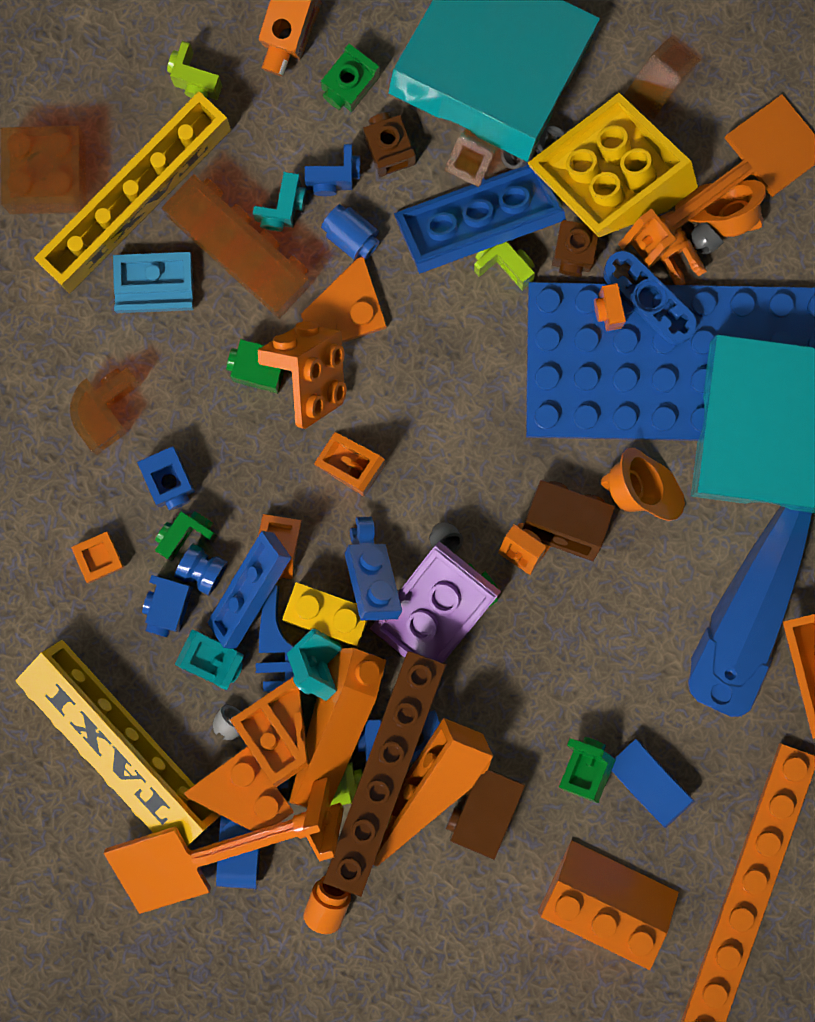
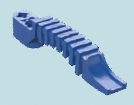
[216,585,301,889]

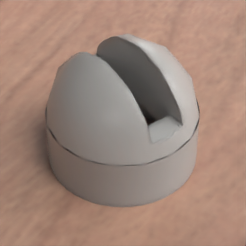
[213,705,241,740]

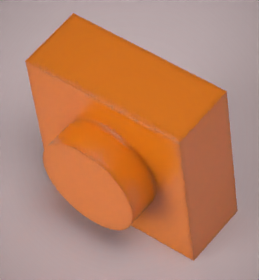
[594,283,626,331]
[71,531,125,584]

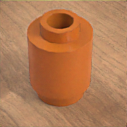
[303,876,351,934]

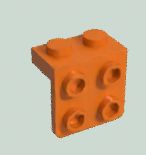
[258,321,347,429]

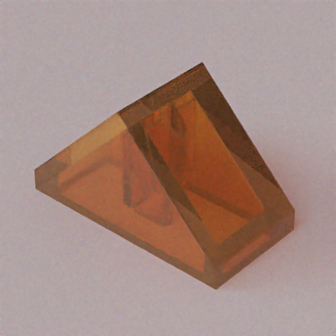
[624,37,701,120]

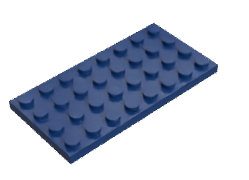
[526,282,815,441]

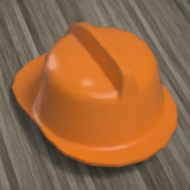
[675,180,766,237]
[601,447,685,521]

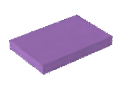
[370,541,501,663]

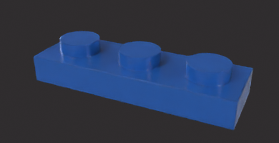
[207,531,292,649]

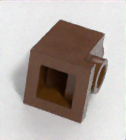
[363,112,415,177]

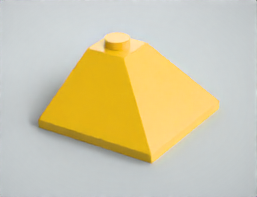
[528,93,698,237]

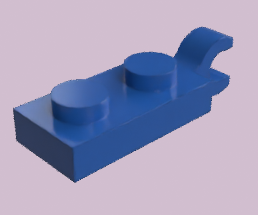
[344,517,402,621]

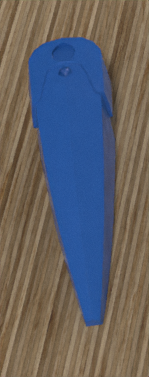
[688,506,812,717]

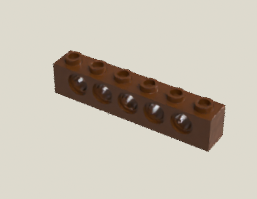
[323,651,446,897]

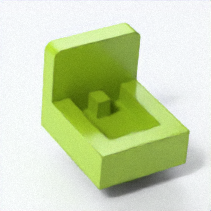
[167,41,222,100]
[474,242,535,291]

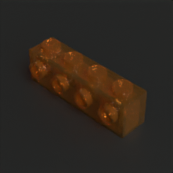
[162,174,310,319]

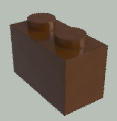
[522,480,615,562]
[445,769,525,860]

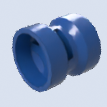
[174,543,228,596]

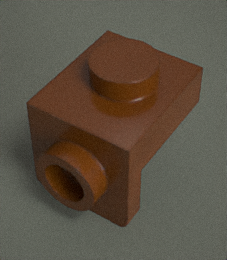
[552,220,598,277]

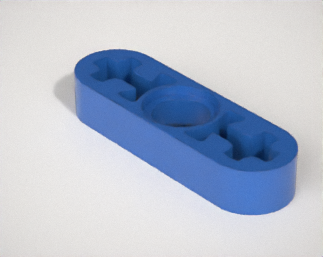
[603,251,697,344]

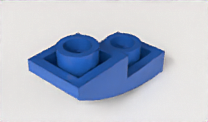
[612,739,695,828]

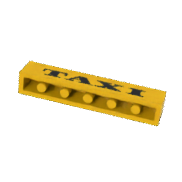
[34,91,231,294]
[15,640,221,846]

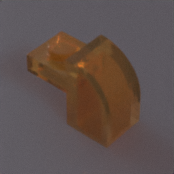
[444,129,501,187]
[70,367,141,455]

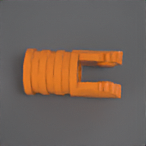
[659,210,707,285]

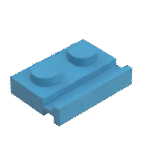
[113,252,194,313]

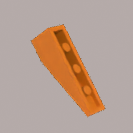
[289,648,386,809]
[373,718,493,867]

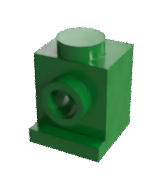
[321,43,380,112]

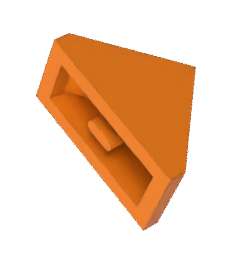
[314,432,385,497]

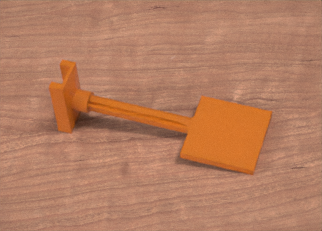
[618,94,815,269]
[104,777,344,914]

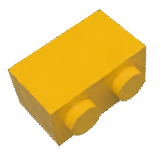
[282,582,368,648]

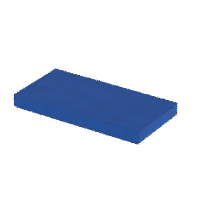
[394,165,566,274]

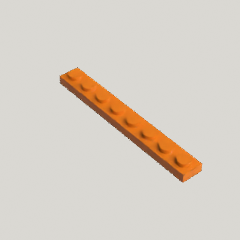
[681,743,815,1022]

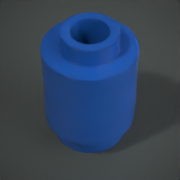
[321,204,380,261]

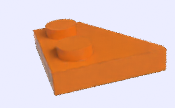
[301,257,387,343]
[230,677,309,788]
[184,747,294,831]

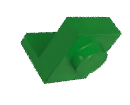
[155,511,217,561]
[559,737,616,803]

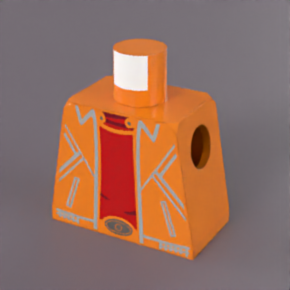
[259,0,322,76]

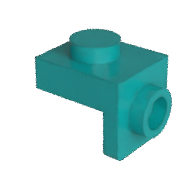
[253,172,306,232]
[175,629,244,690]
[287,629,342,701]

